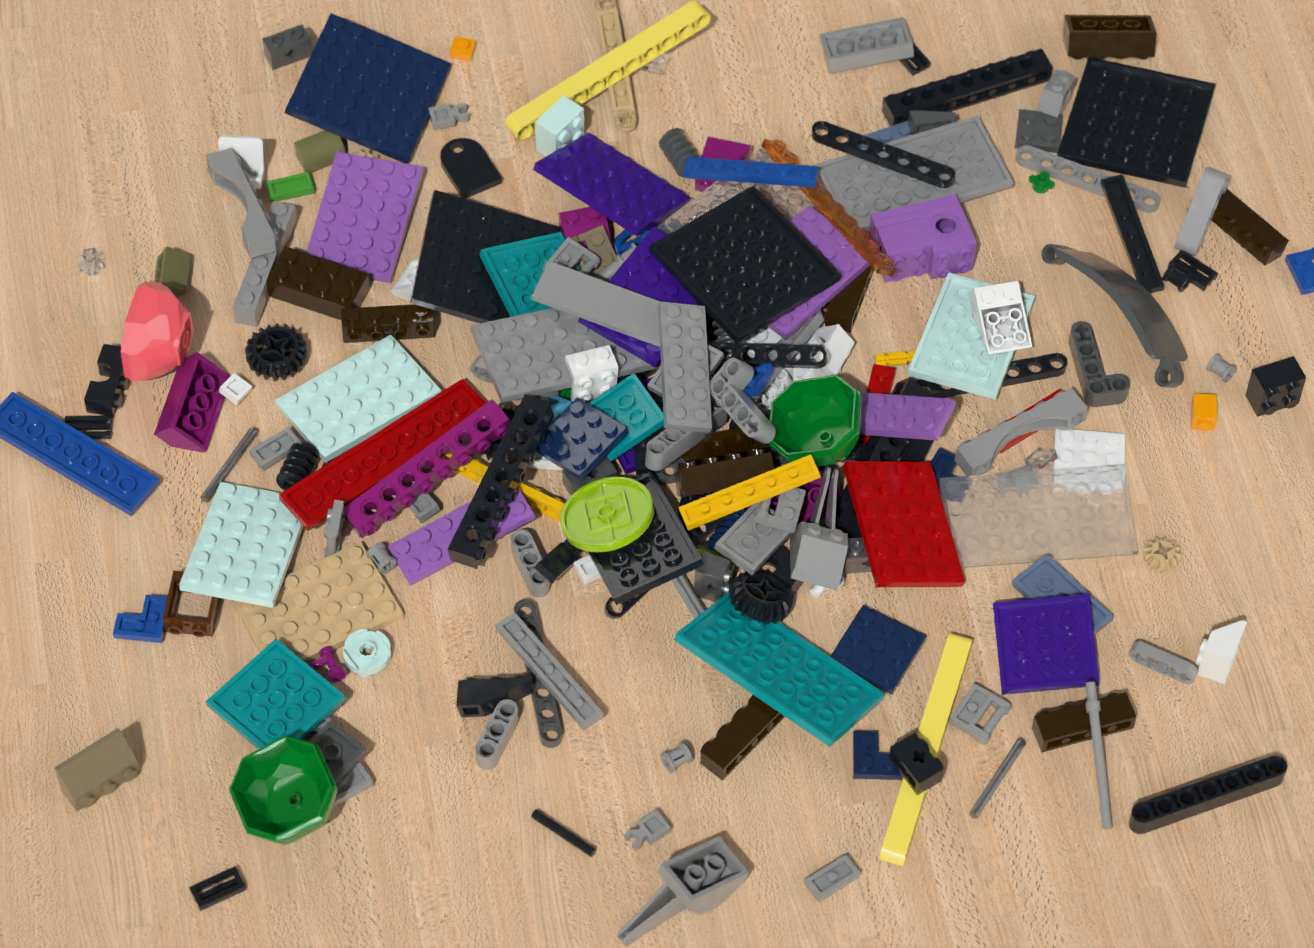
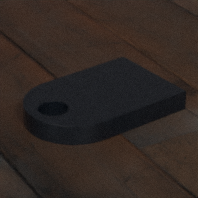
[440,138,502,199]

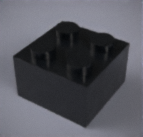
[1245,356,1306,417]

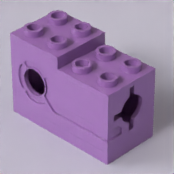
[868,194,977,283]

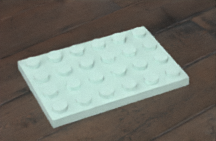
[908,272,1035,400]
[275,335,441,463]
[179,482,303,608]

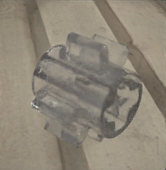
[77,248,106,276]

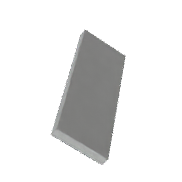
[531,261,660,347]

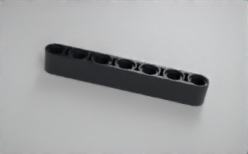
[1128,756,1288,834]

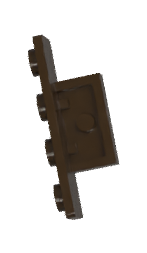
[681,427,769,462]

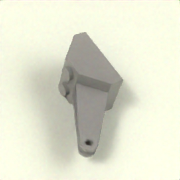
[790,466,848,590]
[617,836,749,946]

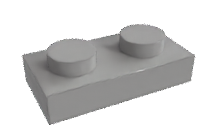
[249,427,300,470]
[804,854,860,902]

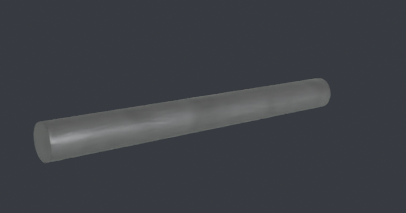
[200,427,258,502]
[969,739,1026,819]

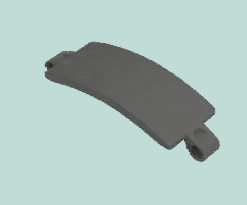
[1041,244,1188,388]

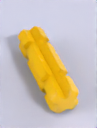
[875,350,916,366]

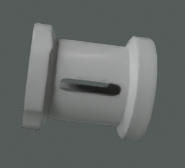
[1206,353,1237,383]
[366,543,397,575]
[660,742,693,773]

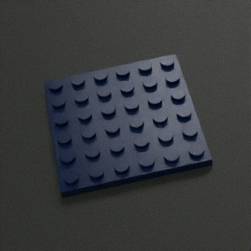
[284,13,451,164]

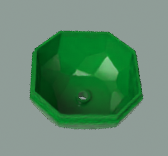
[768,375,862,467]
[229,735,337,845]

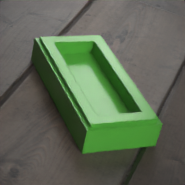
[266,172,315,203]

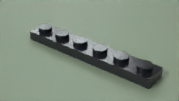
[1100,174,1164,294]

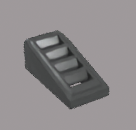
[908,110,956,135]

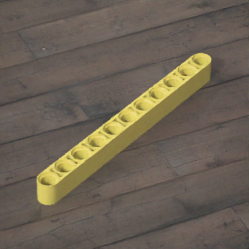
[505,1,711,141]
[879,633,973,867]

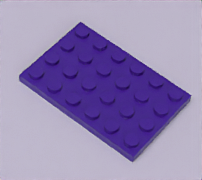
[533,133,691,237]
[578,227,700,368]

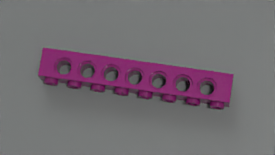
[344,399,510,539]

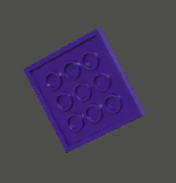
[993,594,1099,695]

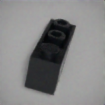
[456,676,535,718]

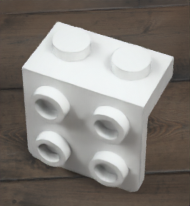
[217,135,265,189]
[565,345,618,402]

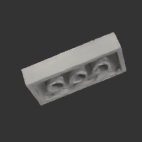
[819,17,914,74]

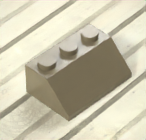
[55,728,140,812]

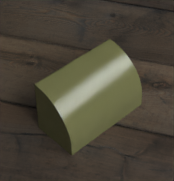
[294,130,346,173]
[154,246,191,297]

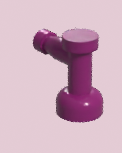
[307,646,347,683]

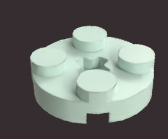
[343,629,391,677]

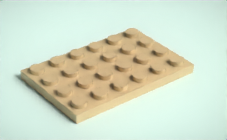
[232,542,404,663]

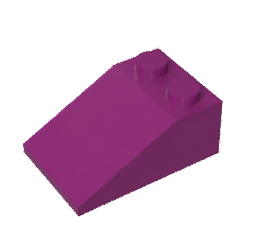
[559,207,613,271]

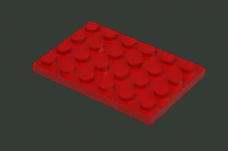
[843,461,965,587]

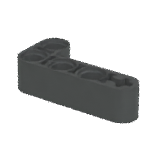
[1069,321,1130,407]

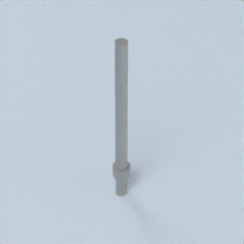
[1085,682,1113,829]

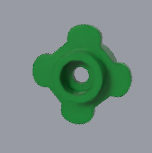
[1029,171,1055,194]

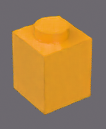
[1190,393,1218,431]

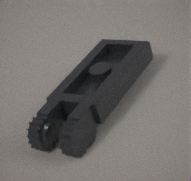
[534,539,584,584]

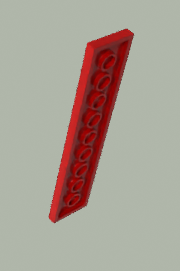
[279,379,486,531]

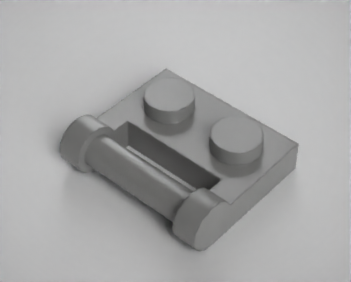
[543,237,600,275]
[754,488,806,533]
[324,500,345,557]
[949,683,1011,745]

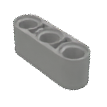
[511,529,550,598]
[475,699,519,770]

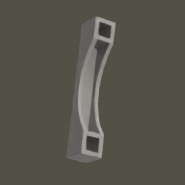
[206,148,278,258]
[233,201,297,327]
[955,388,1088,481]

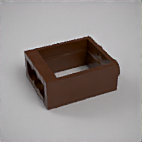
[163,570,221,637]

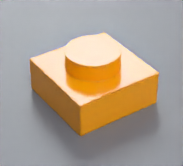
[450,36,476,62]

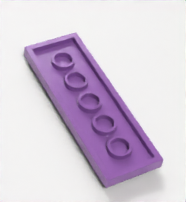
[860,392,956,441]
[388,486,536,586]

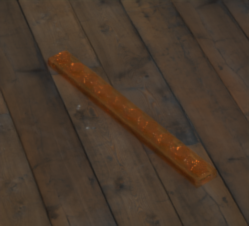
[761,139,897,276]

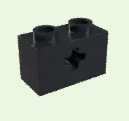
[889,733,944,795]

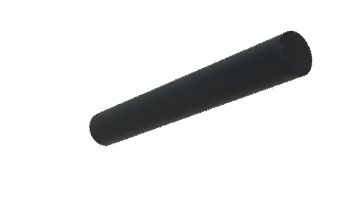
[531,809,597,857]

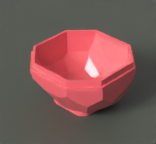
[121,280,193,381]

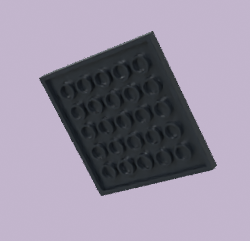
[1057,57,1216,188]
[649,185,841,344]
[410,190,561,323]

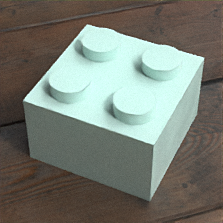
[535,95,585,156]

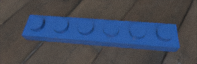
[683,157,819,188]

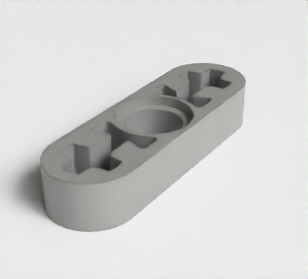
[1129,641,1198,684]

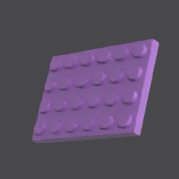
[306,151,423,283]
[766,205,876,340]

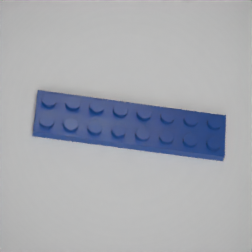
[0,392,160,516]

